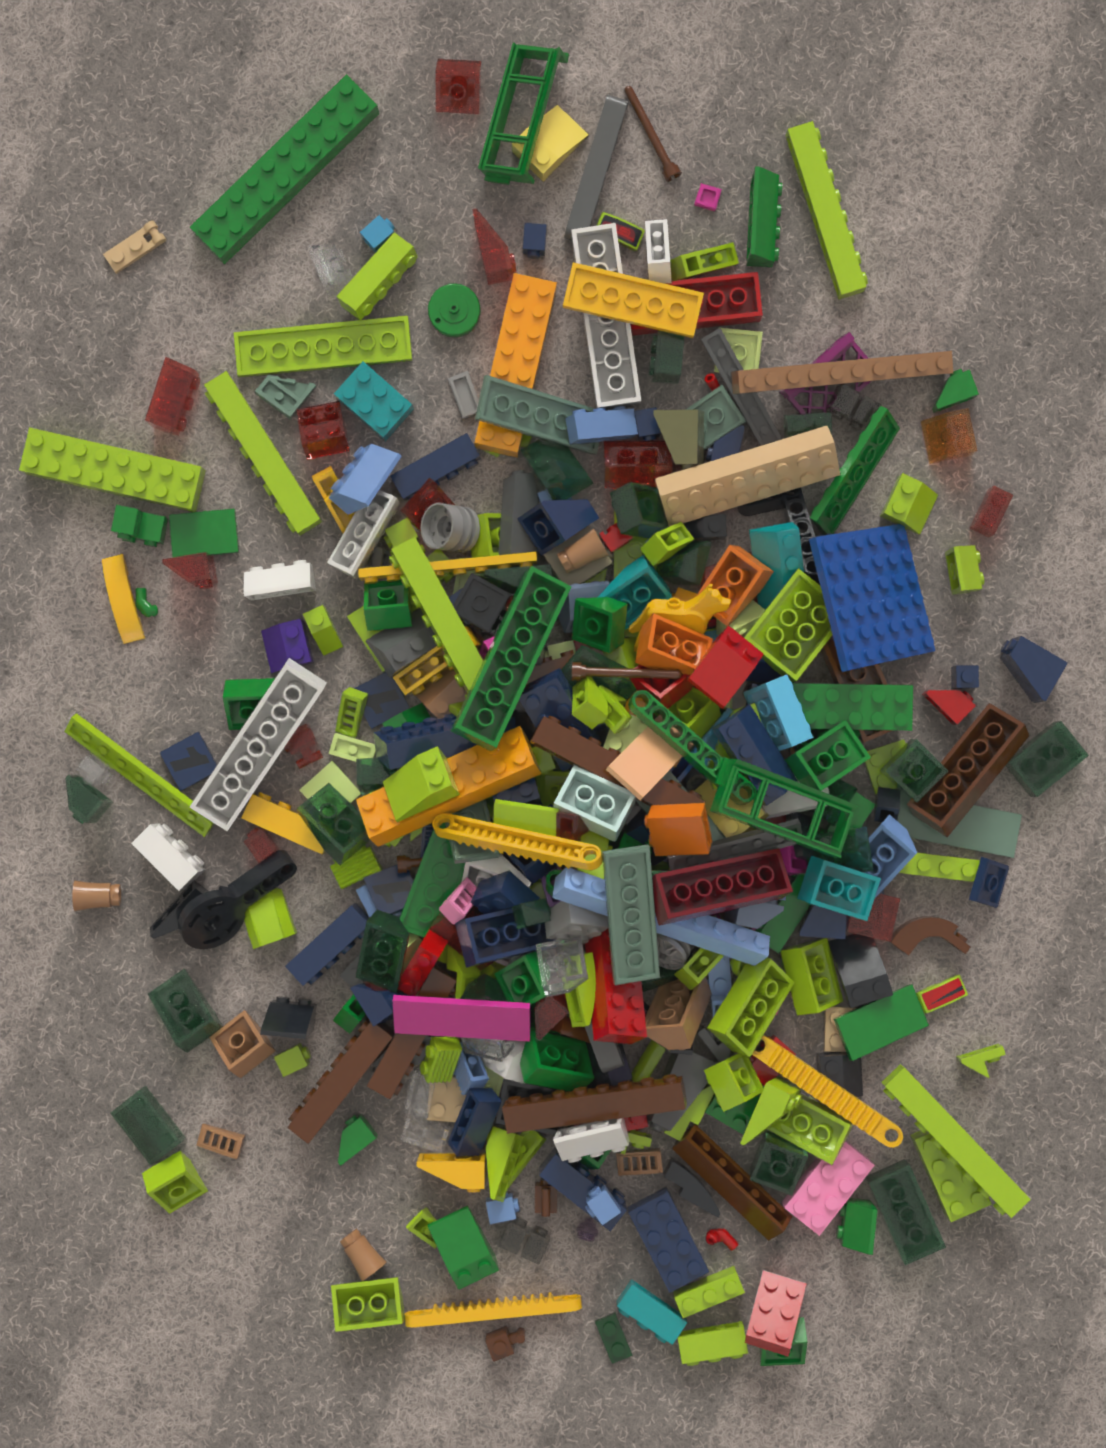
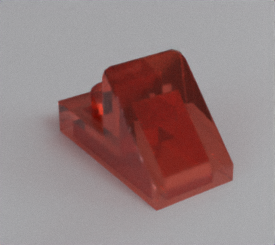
[556,811,589,842]

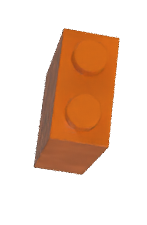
[645,803,713,856]

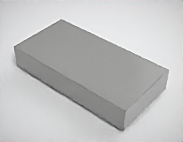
[447,371,479,420]

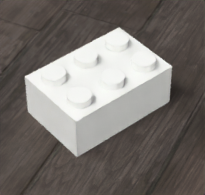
[131,823,206,891]

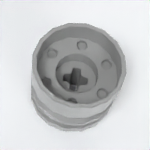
[420,503,480,553]
[656,933,695,970]

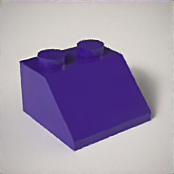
[261,618,314,674]

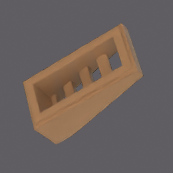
[196,1124,245,1159]
[616,1148,663,1176]

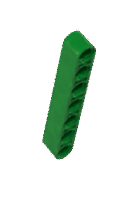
[628,690,756,805]

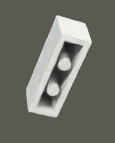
[645,219,672,284]

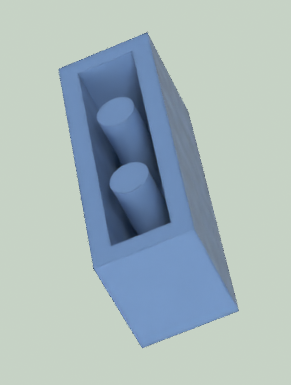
[565,406,638,445]

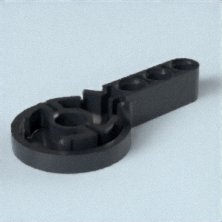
[178,850,297,949]

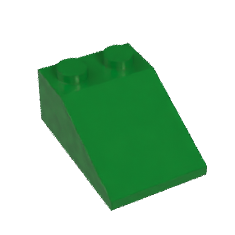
[785,720,871,791]
[428,1205,499,1290]

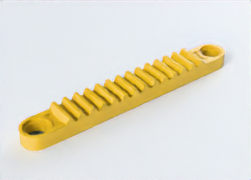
[432,813,603,870]
[752,1035,903,1148]
[404,1292,582,1327]

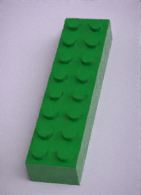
[450,566,572,751]

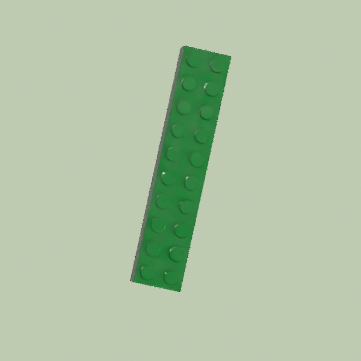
[190,74,380,265]

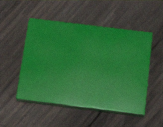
[169,508,239,559]

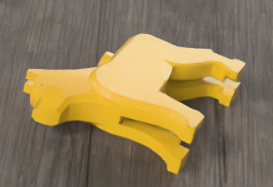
[629,584,731,652]

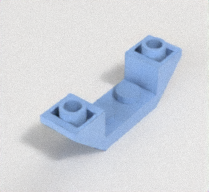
[708,956,732,1017]

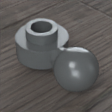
[682,768,707,793]

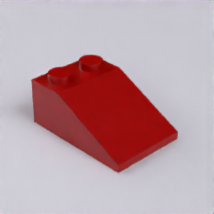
[687,625,763,709]

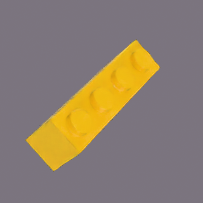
[241,792,335,854]

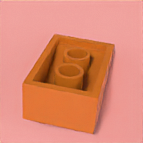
[697,545,774,626]
[635,613,713,675]

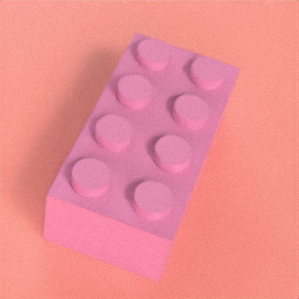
[781,1141,875,1236]

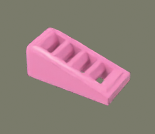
[439,877,477,924]

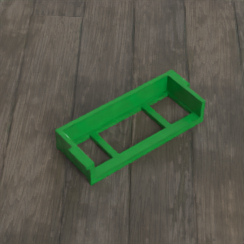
[478,43,569,185]
[710,757,859,858]

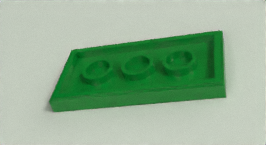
[833,984,929,1061]

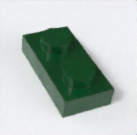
[595,1312,633,1364]

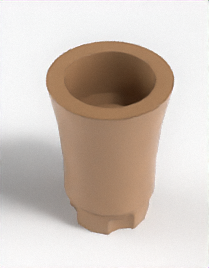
[557,528,609,573]
[72,880,121,911]
[340,1228,387,1281]

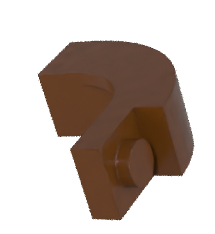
[887,916,971,956]

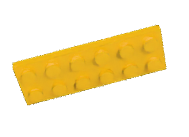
[563,262,704,338]

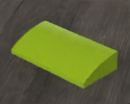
[768,1093,854,1165]

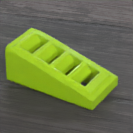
[335,687,368,738]

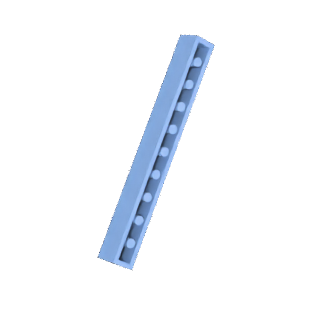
[552,867,770,966]

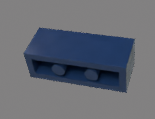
[447,1088,502,1157]

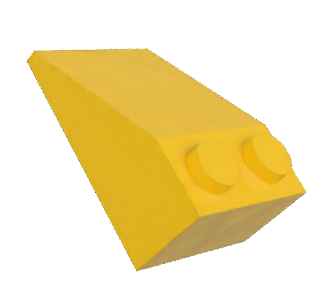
[417,1153,486,1193]

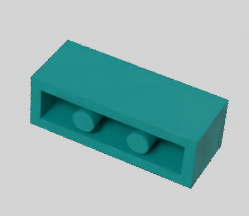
[616,1279,688,1345]

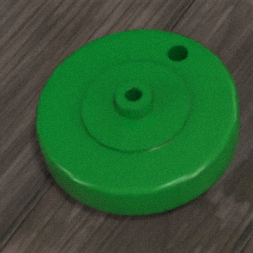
[428,283,481,338]

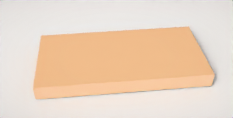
[606,715,694,801]

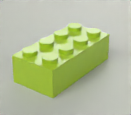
[707,957,795,1058]
[910,1130,992,1222]

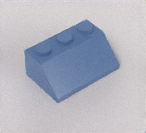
[328,444,402,515]
[844,814,917,898]

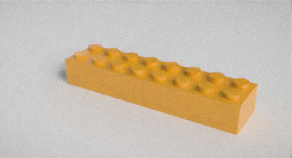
[474,273,557,458]
[356,726,542,847]

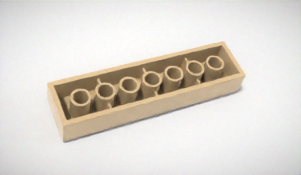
[655,426,840,527]

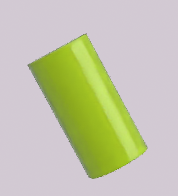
[631,1039,667,1082]

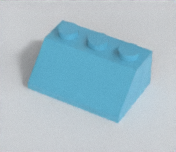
[743,675,813,751]

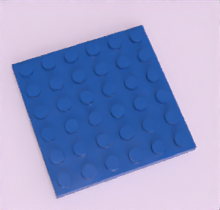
[809,524,936,672]

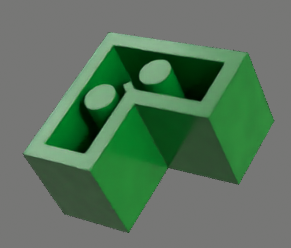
[111,505,169,547]

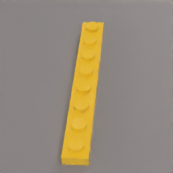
[358,552,537,584]

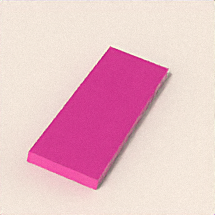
[392,995,530,1042]

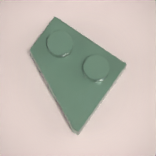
[255,375,316,420]

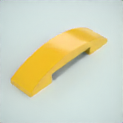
[102,554,145,644]

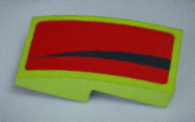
[916,974,968,1013]

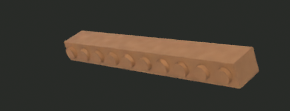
[731,351,953,394]

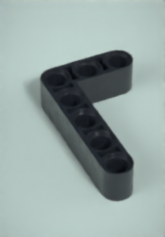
[737,487,819,583]

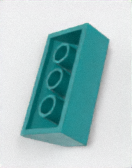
[749,522,804,610]

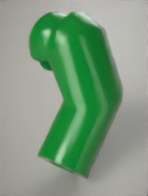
[135,588,158,617]

